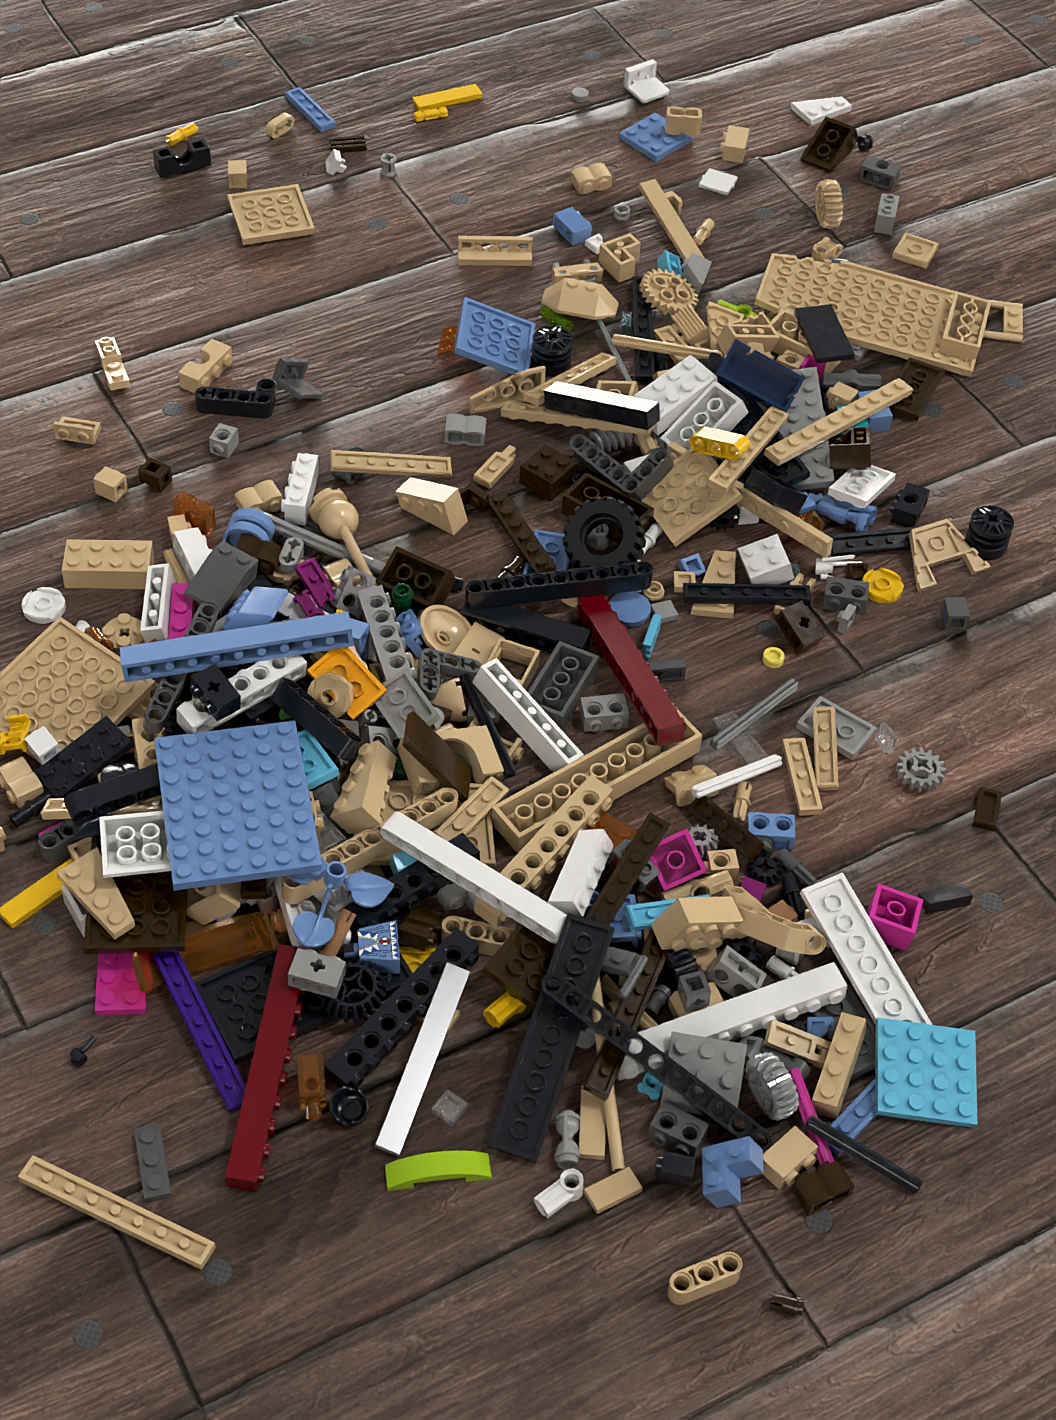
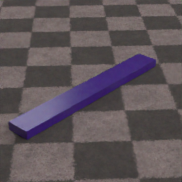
[150,952,246,1113]

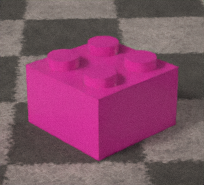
[650,828,707,892]
[866,883,923,951]

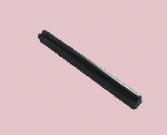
[459,673,516,779]

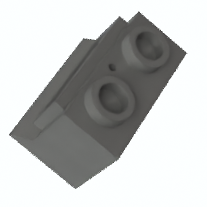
[606,839,659,895]

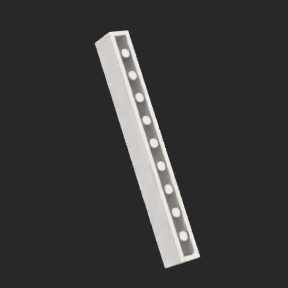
[617,962,847,1080]

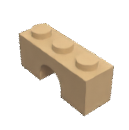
[178,339,233,393]

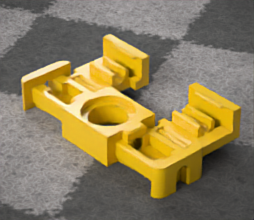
[0,714,31,755]

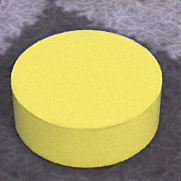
[762,647,785,668]

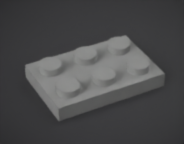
[375,668,441,741]
[796,696,877,760]

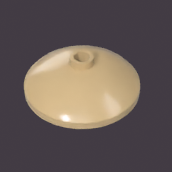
[419,605,471,654]

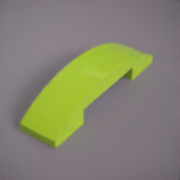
[385,1151,492,1191]

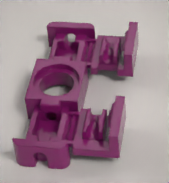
[292,582,337,618]

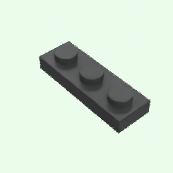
[134,1124,172,1203]

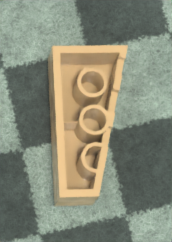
[330,740,397,834]

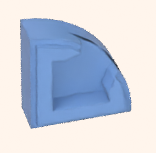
[807,1017,834,1039]

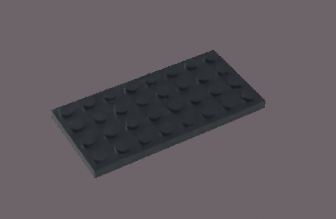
[194,910,412,1064]

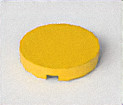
[862,568,904,603]

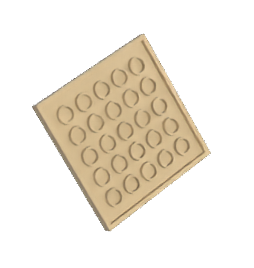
[0,617,157,762]

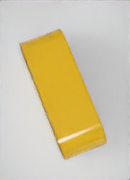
[689,427,751,460]

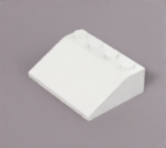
[99,811,171,878]

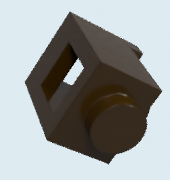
[138,458,172,493]

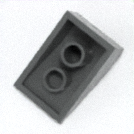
[184,541,259,614]

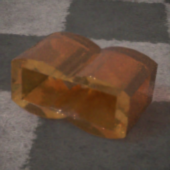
[172,492,216,535]

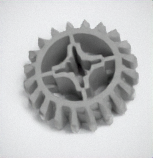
[745,1052,799,1121]

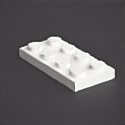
[827,465,896,508]

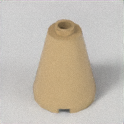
[429,677,468,722]

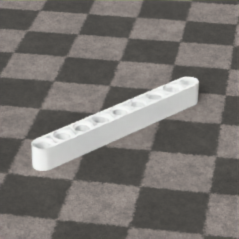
[379,812,567,944]

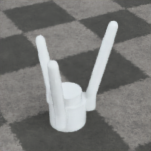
[815,555,863,580]

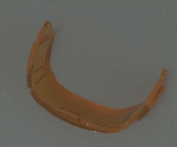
[131,912,279,994]

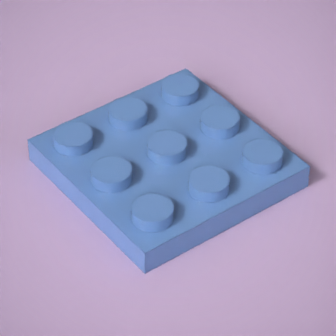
[619,113,692,162]

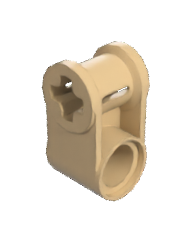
[811,237,843,262]

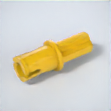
[165,123,198,147]

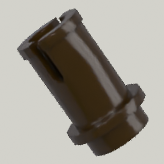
[770,1292,805,1317]

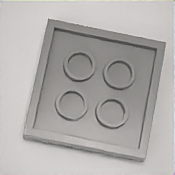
[660,1031,747,1121]

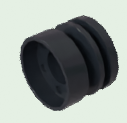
[531,325,573,377]
[965,505,1014,560]

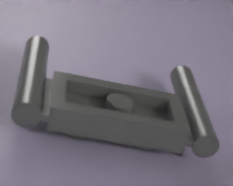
[601,947,648,999]

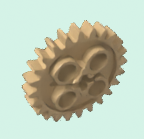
[639,268,698,316]

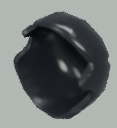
[329,1086,369,1127]

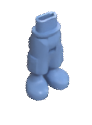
[808,493,877,532]

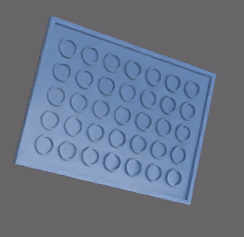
[154,721,322,891]

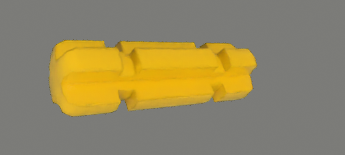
[414,107,448,122]

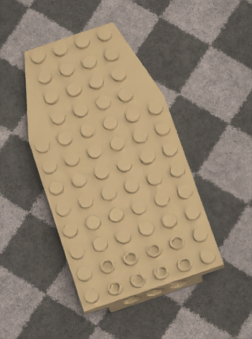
[755,253,992,377]

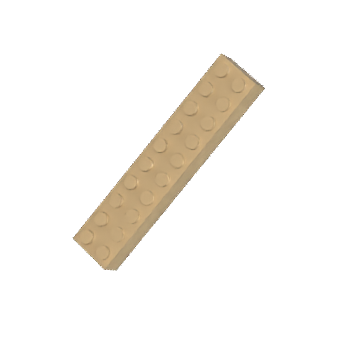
[491,709,702,854]

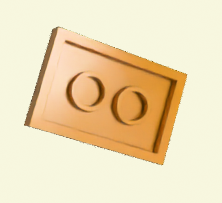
[307,647,387,721]

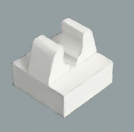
[325,149,347,175]

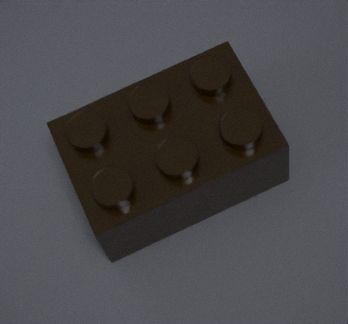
[376,546,456,610]

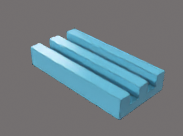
[642,614,662,660]

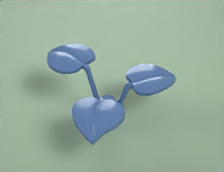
[288,856,394,948]

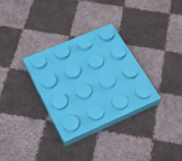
[875,1018,978,1128]

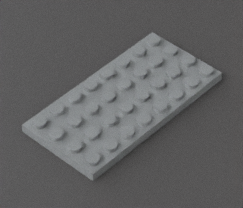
[750,367,835,490]

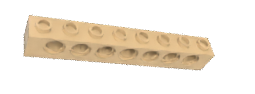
[474,775,613,928]

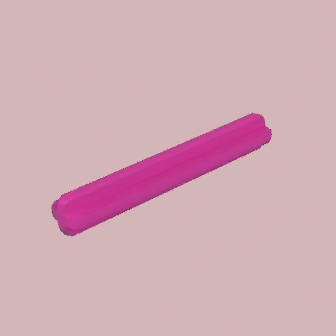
[789,1068,834,1165]

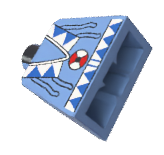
[344,921,400,974]

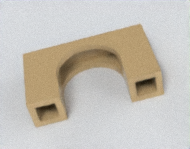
[397,725,504,795]

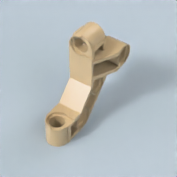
[721,885,826,955]

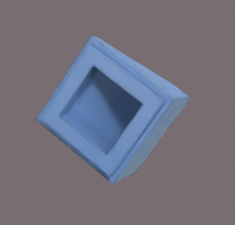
[676,553,706,577]

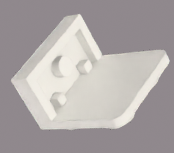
[624,59,670,103]

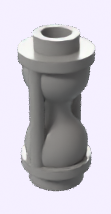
[555,1110,581,1170]

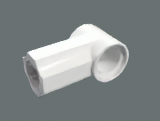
[534,1169,583,1218]

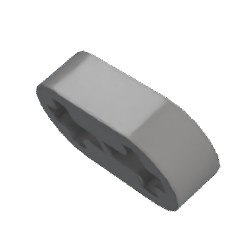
[279,537,304,573]

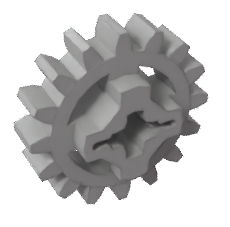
[895,748,946,792]

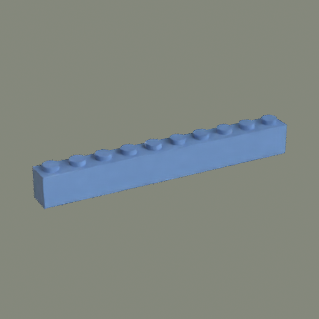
[120,611,354,683]

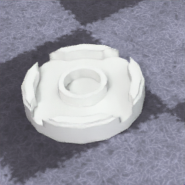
[22,587,66,624]

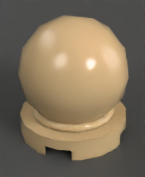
[308,488,359,540]

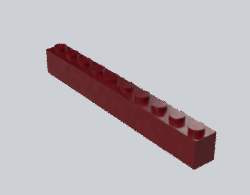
[577,595,686,747]
[225,944,306,1192]

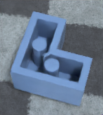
[702,1136,764,1208]

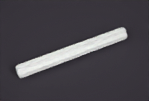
[691,754,782,798]

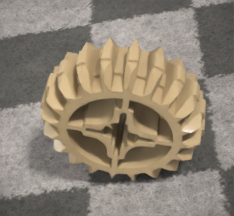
[814,179,843,229]

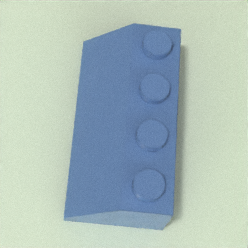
[222,586,289,630]

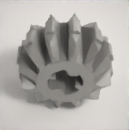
[685,823,718,861]

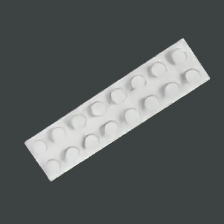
[800,873,932,1025]

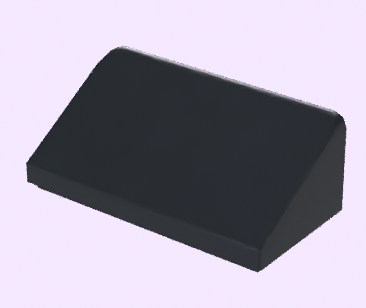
[918,884,973,914]

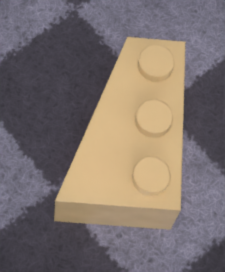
[716,311,780,354]
[396,477,468,536]

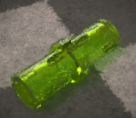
[540,305,573,332]

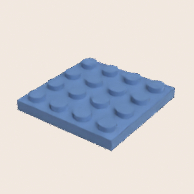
[454,297,535,375]

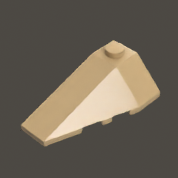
[469,366,546,414]

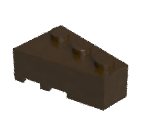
[829,426,871,470]

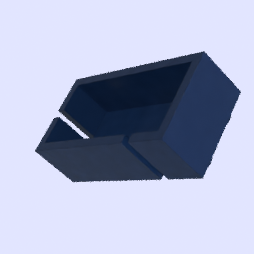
[714,339,805,413]

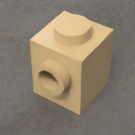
[93,466,128,502]

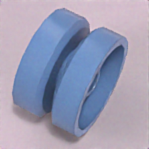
[222,508,275,548]

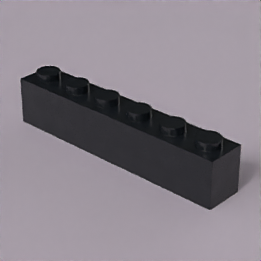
[544,381,660,430]
[461,604,591,653]

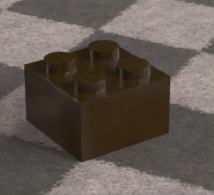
[519,444,577,501]

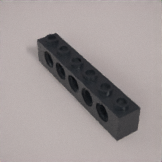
[345,832,480,932]

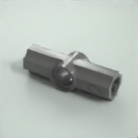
[821,369,881,391]

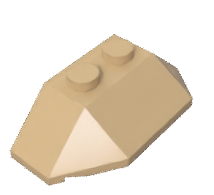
[541,278,619,320]

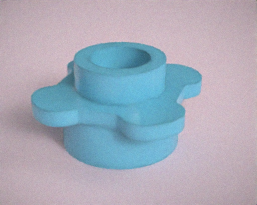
[637,1073,663,1100]

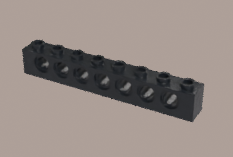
[324,928,479,1089]

